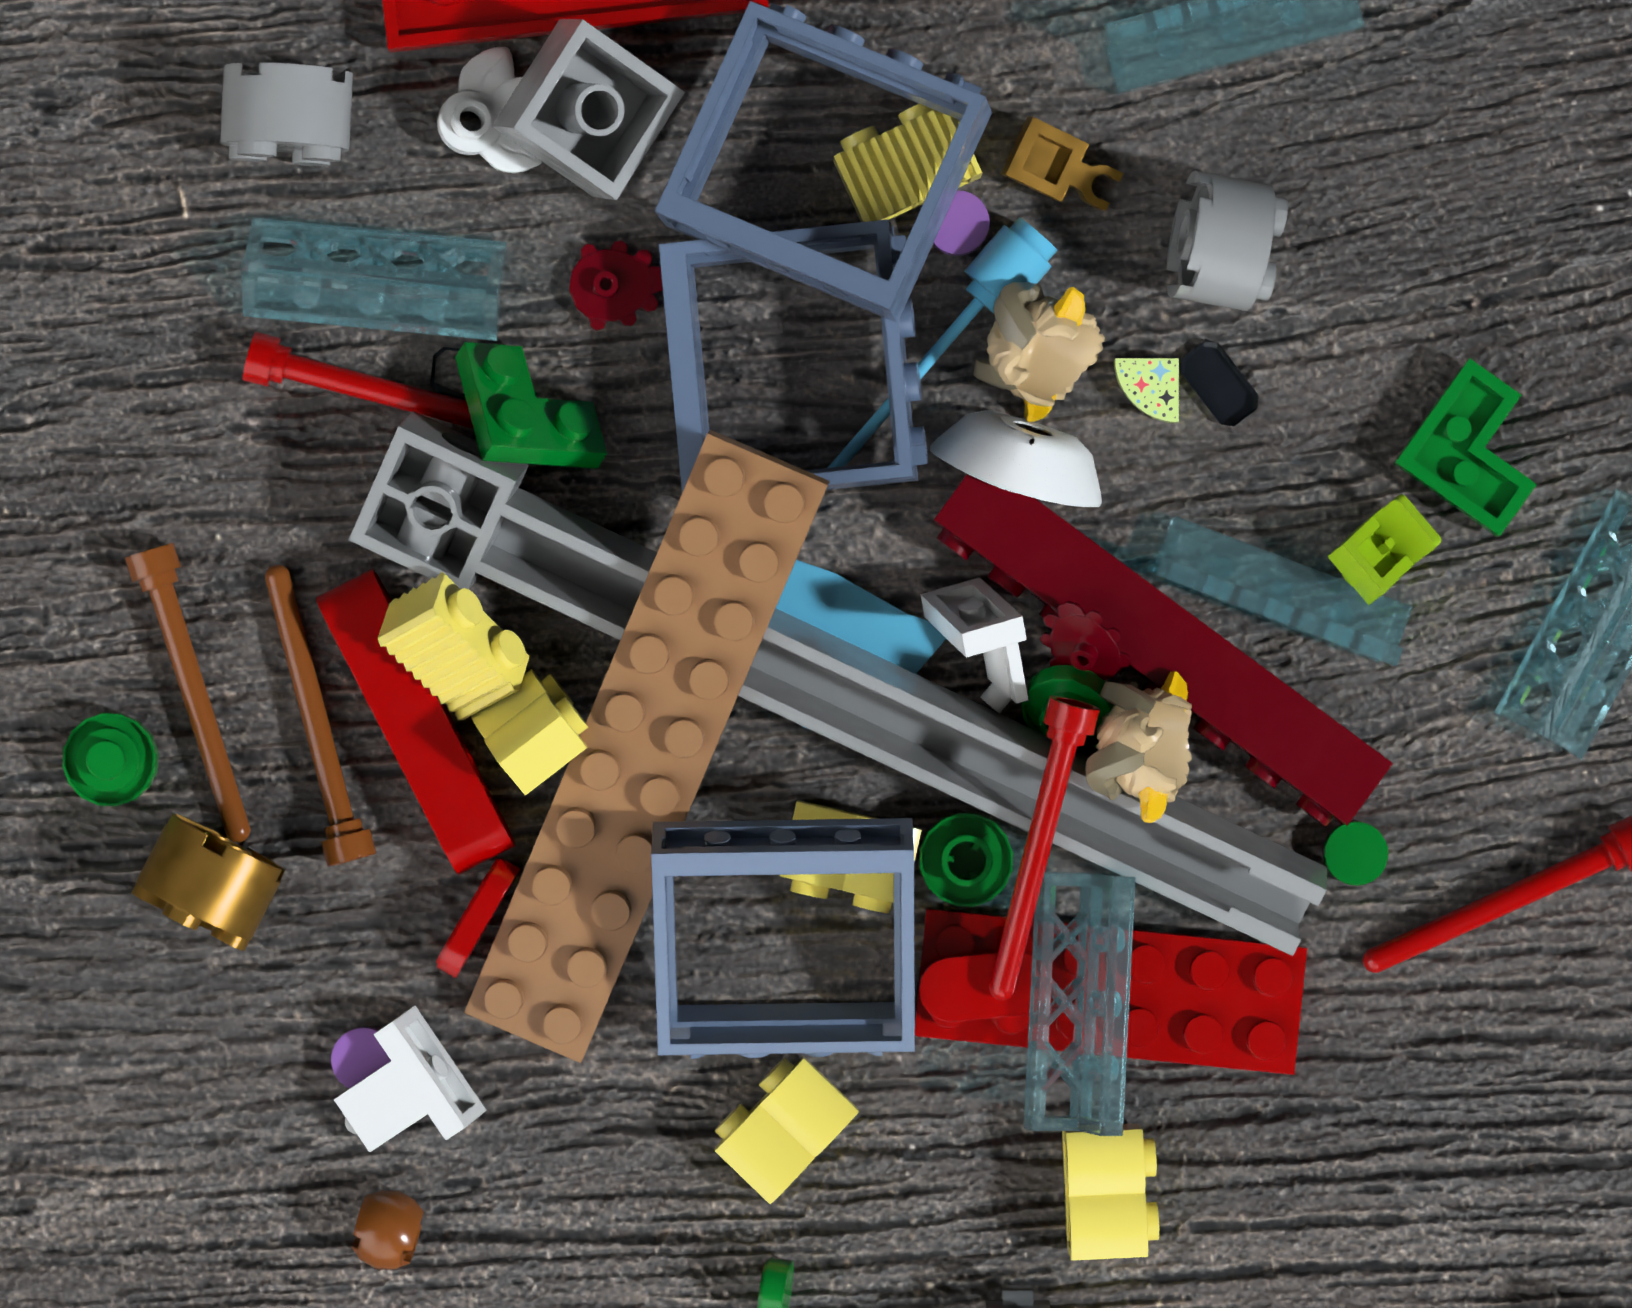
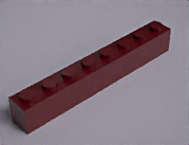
[933,474,1393,827]

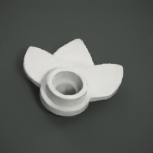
[437,47,542,173]

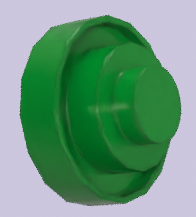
[1021,665,1113,751]
[62,713,159,807]
[919,813,1013,907]

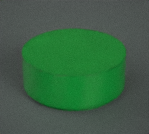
[1322,821,1388,886]
[757,1257,794,1308]

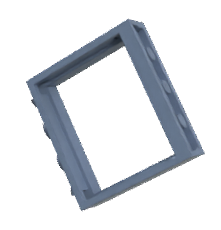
[655,1,992,323]
[659,219,928,492]
[651,818,915,1059]

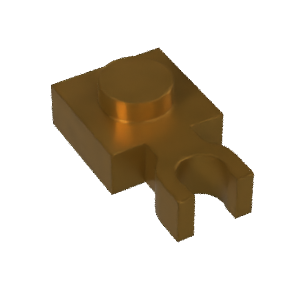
[1001,116,1124,211]

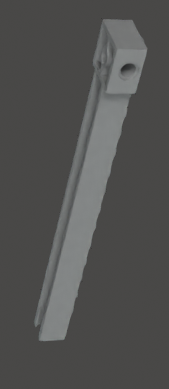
[349,411,1327,956]

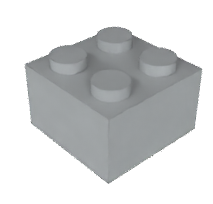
[492,19,685,200]

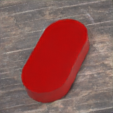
[435,857,521,979]
[919,952,1048,1022]

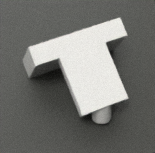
[920,577,1028,713]
[334,1006,487,1152]

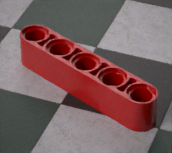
[316,568,516,875]

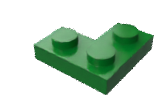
[455,342,608,468]
[1393,358,1537,537]

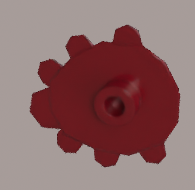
[569,240,663,331]
[1040,601,1131,680]

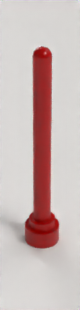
[242,331,473,429]
[989,696,1100,1001]
[1363,815,1632,973]

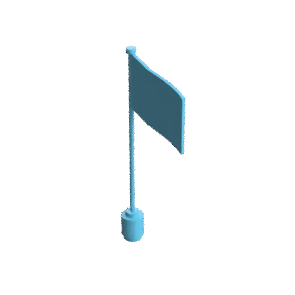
[776,217,1058,730]

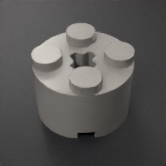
[220,62,353,166]
[1166,170,1288,311]

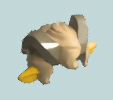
[973,282,1105,422]
[1085,671,1192,823]

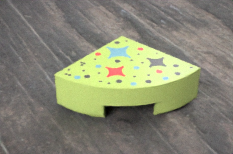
[1114,358,1179,423]

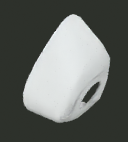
[930,410,1102,507]

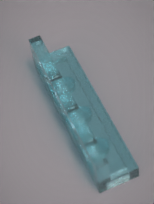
[1100,0,1365,95]
[241,218,506,341]
[1494,489,1632,760]
[1150,516,1413,666]
[1024,871,1136,1136]

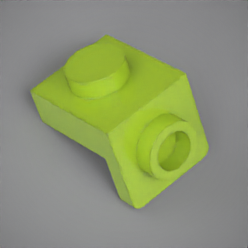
[1327,494,1442,605]

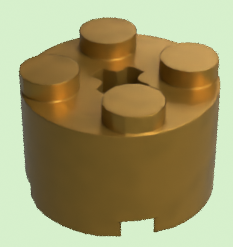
[131,813,286,951]

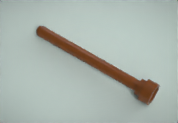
[125,543,251,842]
[265,565,377,867]

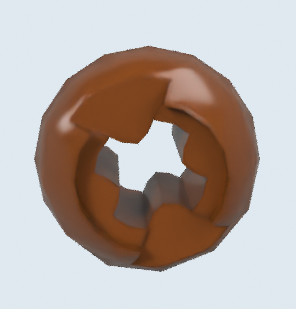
[351,1190,424,1269]

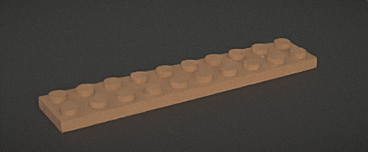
[464,430,830,1063]

